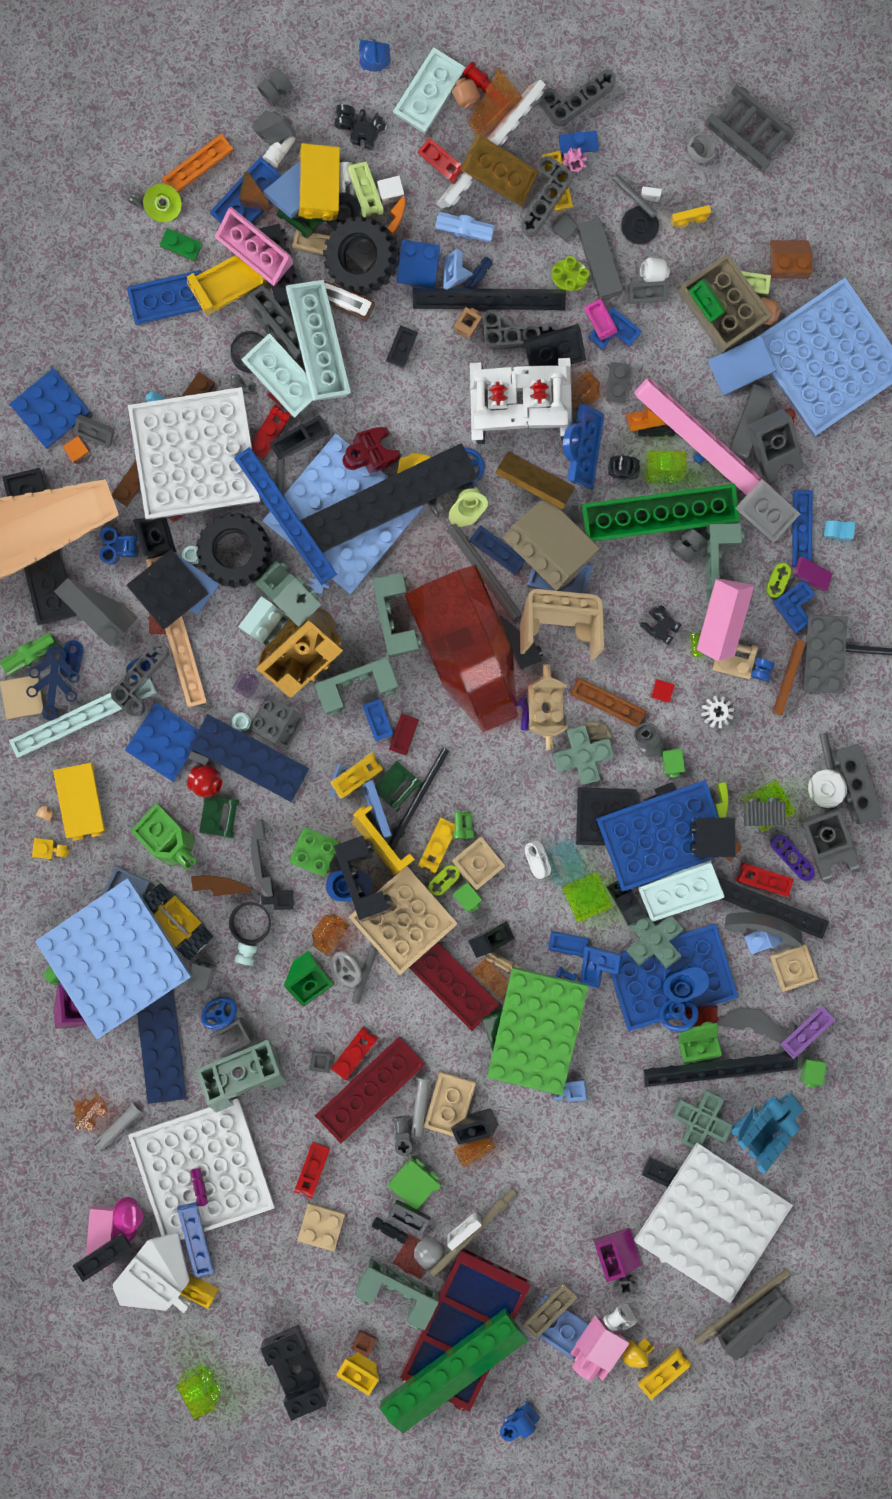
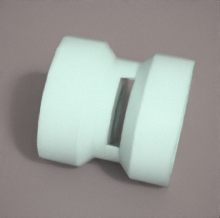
[234,942,257,966]

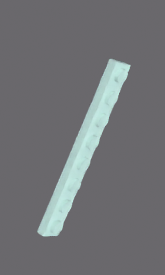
[9,678,157,758]

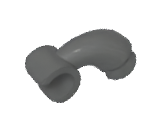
[230,374,257,395]

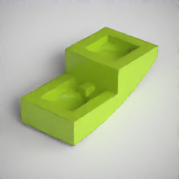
[714,782,728,817]

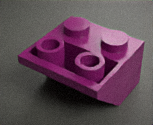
[593,1228,642,1282]

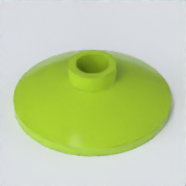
[143,183,182,223]

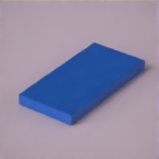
[210,156,282,224]
[127,270,203,325]

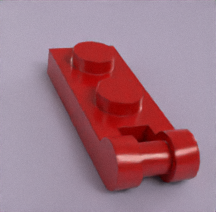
[417,137,464,184]
[251,404,292,460]
[736,863,794,897]
[331,1026,379,1081]
[294,1141,330,1199]

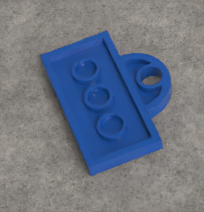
[563,404,605,489]

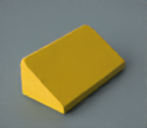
[180,1273,219,1309]

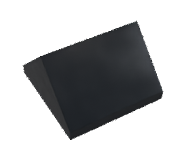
[133,517,176,560]

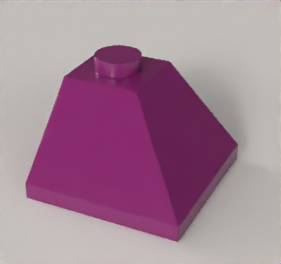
[54,985,87,1029]

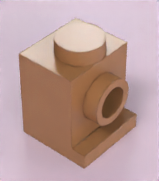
[454,307,482,341]

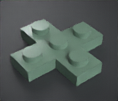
[553,724,614,785]
[626,912,683,969]
[672,1090,733,1149]

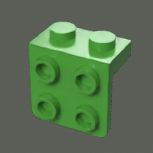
[290,828,339,877]
[678,1022,722,1064]
[388,1156,441,1209]

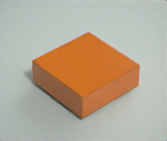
[62,436,90,463]

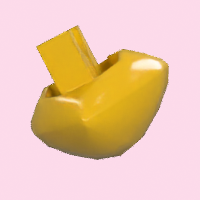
[621,1338,654,1368]

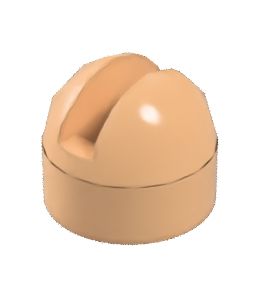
[36,806,53,822]

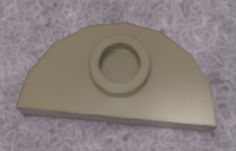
[582,721,612,741]

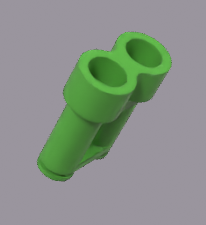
[453,811,474,839]

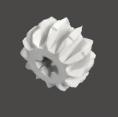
[701,696,734,728]

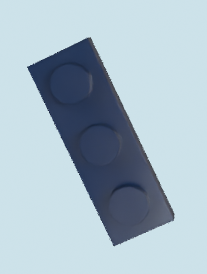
[469,525,525,575]

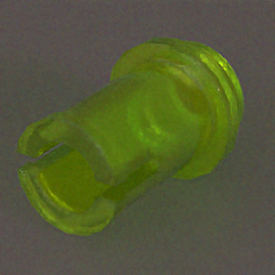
[689,633,704,658]

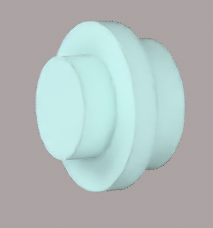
[182,546,199,565]
[232,712,251,732]

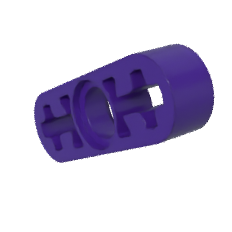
[770,835,815,881]

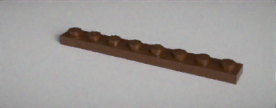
[111,372,215,507]

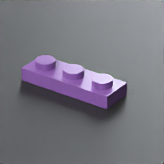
[780,1006,835,1059]

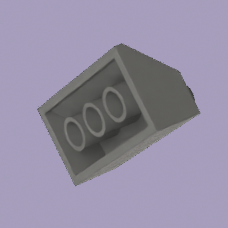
[718,1287,793,1360]

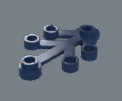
[26,646,79,720]

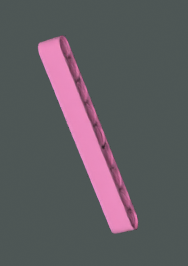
[634,377,773,495]

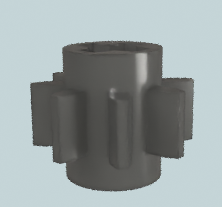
[613,1274,638,1299]

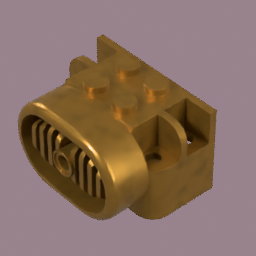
[256,608,344,698]

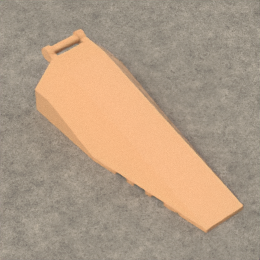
[0,479,119,580]

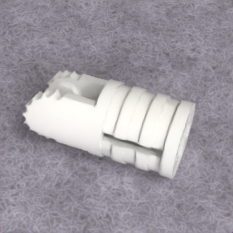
[262,135,295,168]
[339,162,356,198]

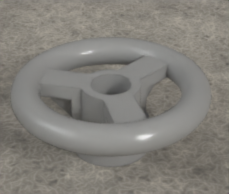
[331,951,361,987]

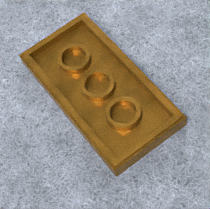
[460,134,539,207]
[495,451,575,509]

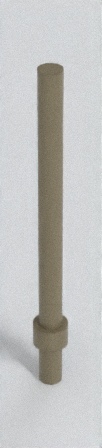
[429,1189,517,1277]
[694,1269,790,1345]

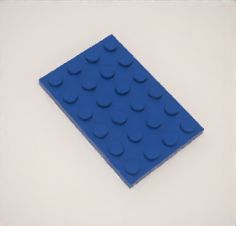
[596,780,718,892]
[610,923,738,1031]

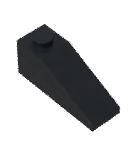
[497,615,544,671]

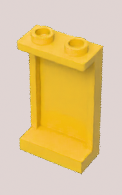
[298,143,340,221]
[187,255,266,316]
[53,763,107,841]
[351,805,415,876]

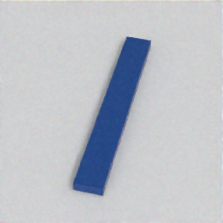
[234,447,338,585]

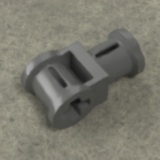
[392,1115,414,1156]

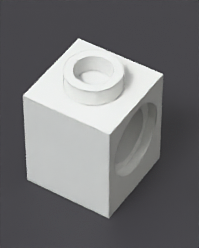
[376,176,404,205]

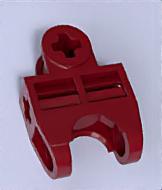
[342,427,402,474]

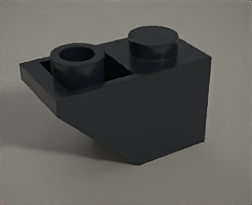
[607,881,645,926]

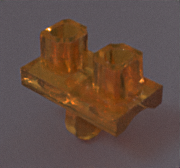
[73,1094,108,1132]

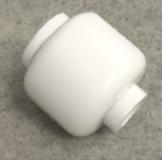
[640,257,670,282]

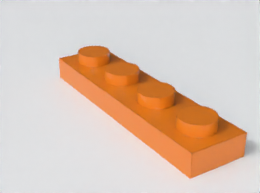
[161,133,234,193]

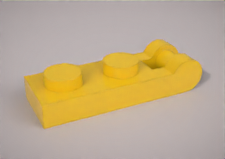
[330,752,383,798]
[418,817,455,874]
[638,1348,691,1400]

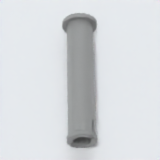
[410,1076,432,1137]
[93,1101,144,1152]

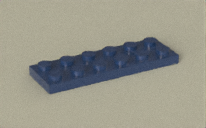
[189,714,310,802]
[137,989,187,1104]

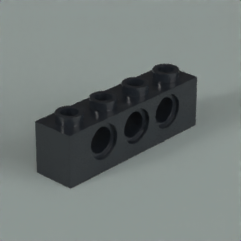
[259,224,297,306]

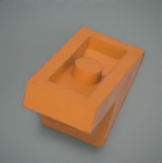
[626,404,666,432]

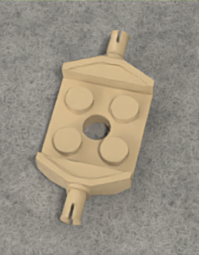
[528,664,568,750]

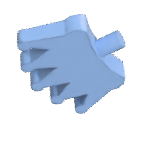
[308,574,329,594]

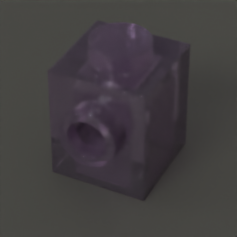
[232,671,260,699]

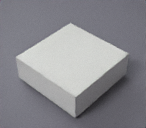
[640,186,662,202]

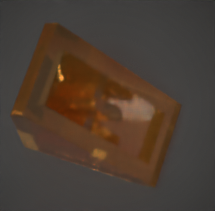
[239,171,271,211]

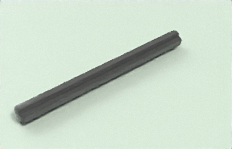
[447,524,521,621]

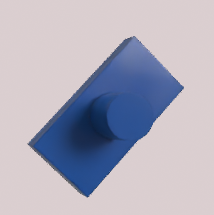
[558,130,599,156]

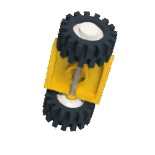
[143,883,214,961]

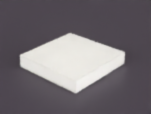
[447,1212,482,1251]

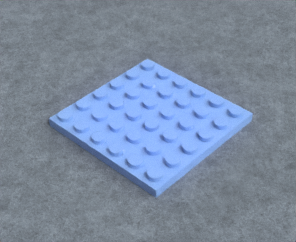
[759,278,892,437]
[262,433,424,595]
[35,878,192,1039]

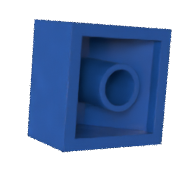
[397,239,440,288]

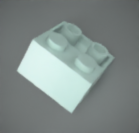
[238,596,290,647]

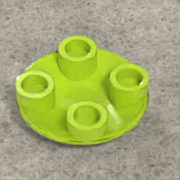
[551,256,590,291]

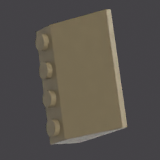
[678,254,772,354]
[503,499,601,591]

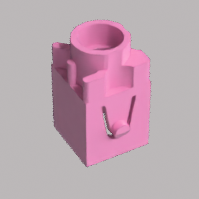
[570,1315,629,1382]

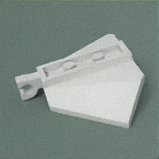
[113,1232,191,1313]

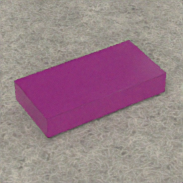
[794,557,833,592]

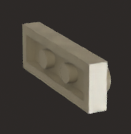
[522,1282,578,1339]

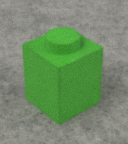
[661,749,685,777]
[453,882,482,912]
[800,1057,826,1088]

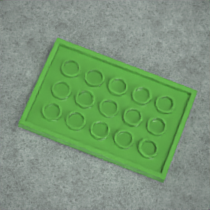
[487,967,588,1096]

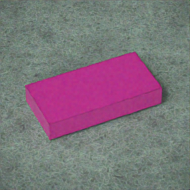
[584,299,618,341]

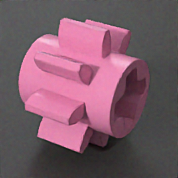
[563,147,587,173]

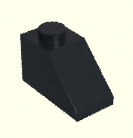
[468,921,515,958]
[451,1108,498,1145]

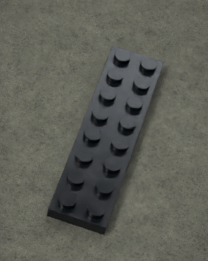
[2,468,76,626]

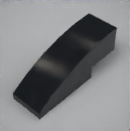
[269,415,331,460]

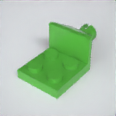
[131,803,197,870]

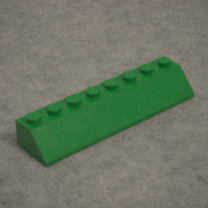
[580,484,740,542]
[380,1308,529,1433]

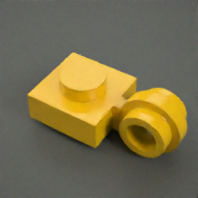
[32,838,70,859]

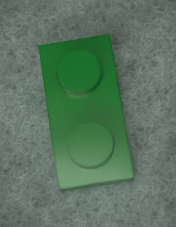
[160,228,203,262]
[688,279,727,323]

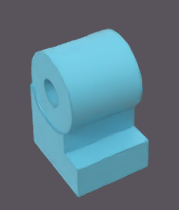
[824,521,855,541]

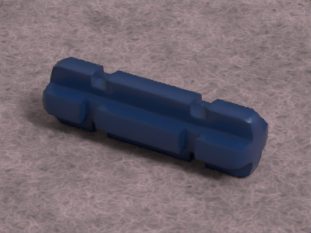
[464,257,493,288]

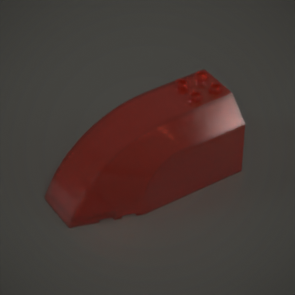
[404,565,518,733]

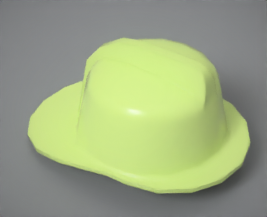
[449,487,488,527]

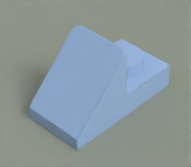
[444,249,473,290]
[744,931,782,955]

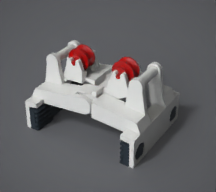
[470,358,572,444]

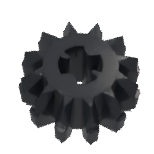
[608,455,640,480]

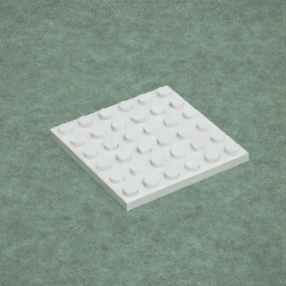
[128,387,261,519]
[128,1097,275,1240]
[634,1143,793,1303]

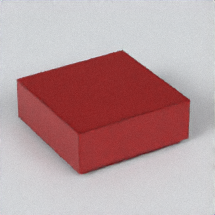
[651,679,675,703]

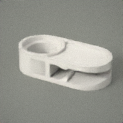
[525,841,551,879]

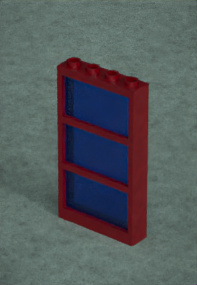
[400,1248,531,1412]

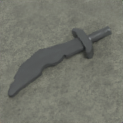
[713,1008,809,1054]

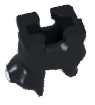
[350,109,387,151]
[640,605,682,645]

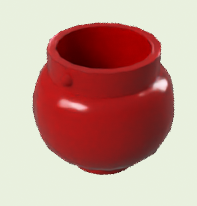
[187,766,223,798]

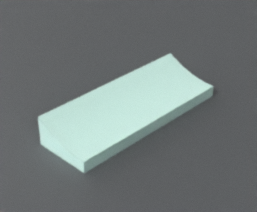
[286,280,351,401]

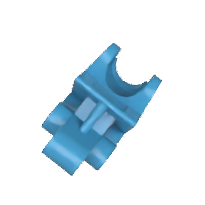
[731,1092,804,1174]

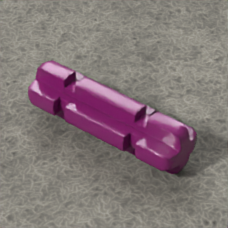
[190,1167,208,1206]

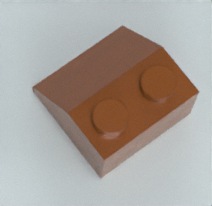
[770,240,812,279]

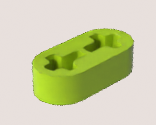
[765,563,791,598]
[428,865,460,896]

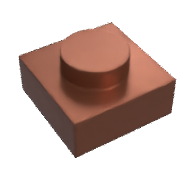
[351,1329,377,1357]

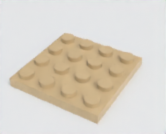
[349,866,458,975]

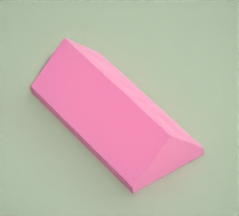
[215,207,293,286]
[697,578,754,661]

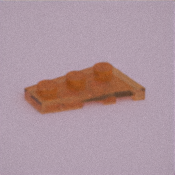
[468,68,523,137]

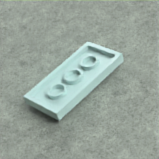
[393,47,466,134]
[241,333,313,418]
[638,860,724,922]

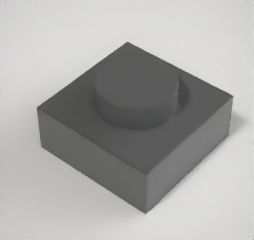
[188,751,211,767]

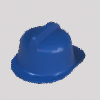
[359,39,390,72]
[326,870,372,902]
[663,967,709,1003]

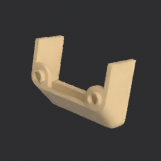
[520,589,604,660]

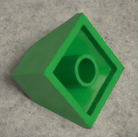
[284,950,334,1007]

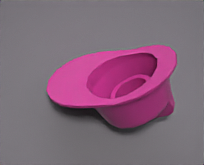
[112,1197,143,1242]

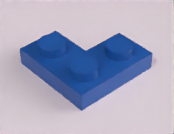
[588,307,642,350]
[772,580,815,633]
[580,945,623,988]

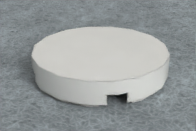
[808,769,847,808]

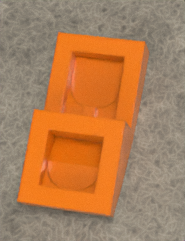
[387,197,405,237]

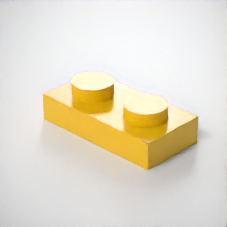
[670,205,711,228]

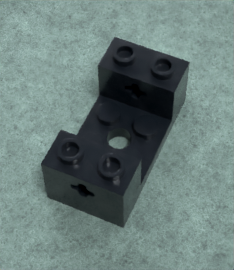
[334,835,394,922]
[260,1324,329,1421]

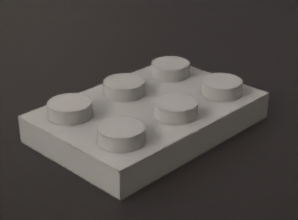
[735,479,800,543]

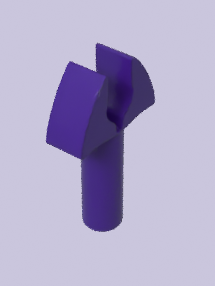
[517,694,529,731]

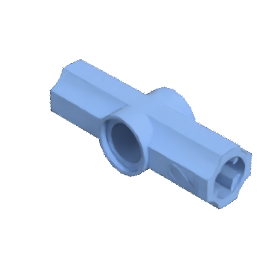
[435,212,495,243]

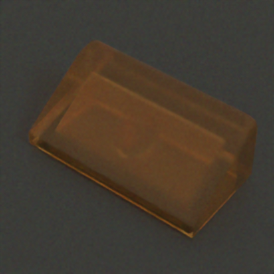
[453,1137,496,1168]

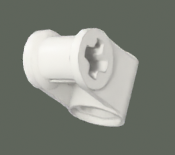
[604,1304,638,1332]

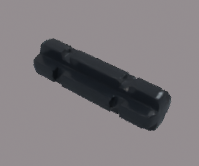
[638,426,676,437]
[372,1217,408,1244]

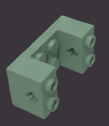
[705,523,745,606]
[253,560,321,627]
[372,573,422,658]
[315,657,399,717]
[196,1040,288,1113]
[354,1258,439,1331]

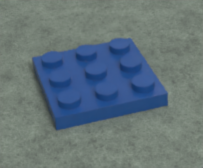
[9,368,91,449]
[125,702,199,782]

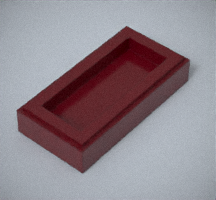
[389,713,419,756]

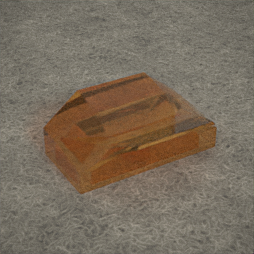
[571,370,601,411]
[311,913,350,956]

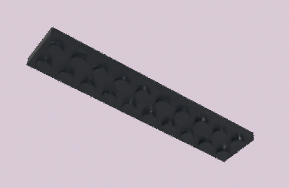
[300,443,478,553]

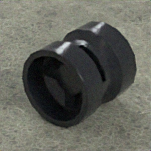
[334,104,355,130]

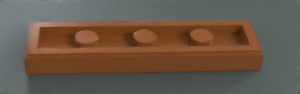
[772,640,806,716]
[570,677,647,727]

